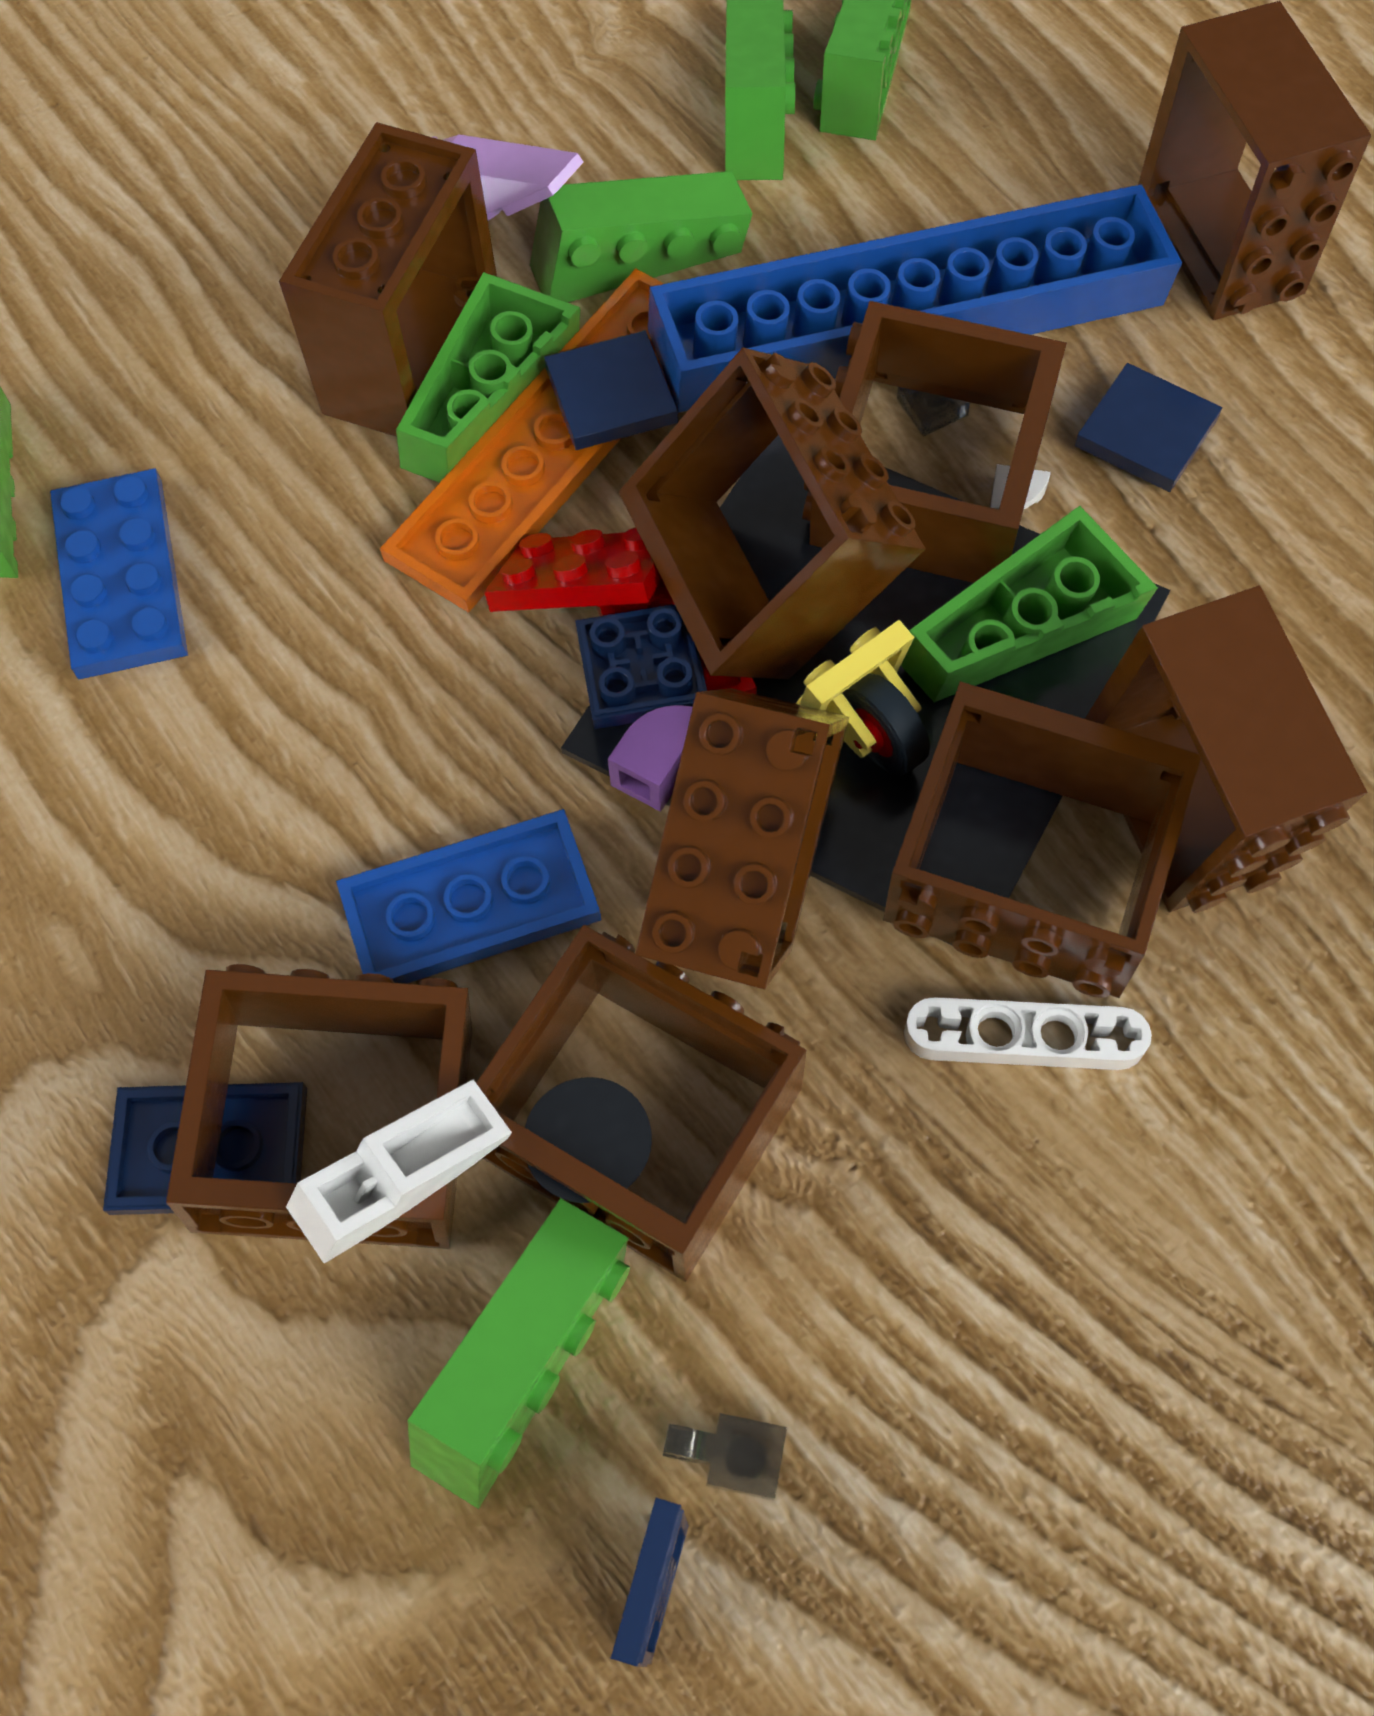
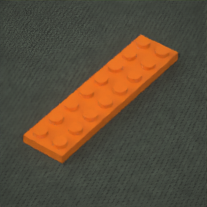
[380,268,668,613]

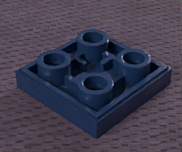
[544,330,678,451]
[1074,363,1223,492]
[575,604,707,730]

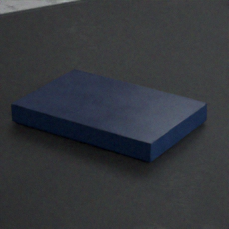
[103,1082,308,1215]
[611,1498,689,1667]

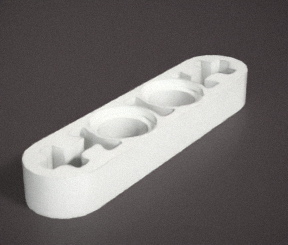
[904,997,1152,1070]

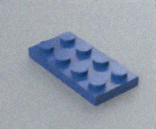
[50,468,188,680]
[336,809,602,984]

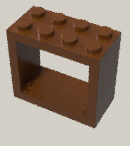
[279,122,497,437]
[1085,585,1368,913]

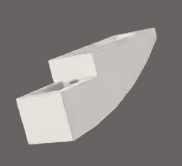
[286,1080,512,1263]

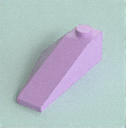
[433,135,583,220]

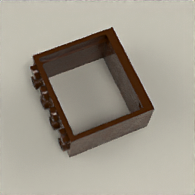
[1138,1,1371,320]
[802,301,1067,583]
[618,347,926,680]
[883,681,1201,998]
[635,688,849,990]
[476,925,807,1282]
[166,964,472,1249]

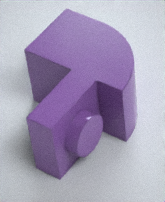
[608,705,693,812]

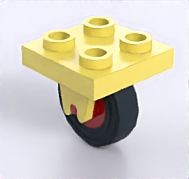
[796,620,930,776]

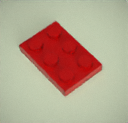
[484,527,662,612]

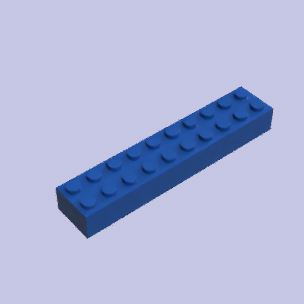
[648,184,1182,413]

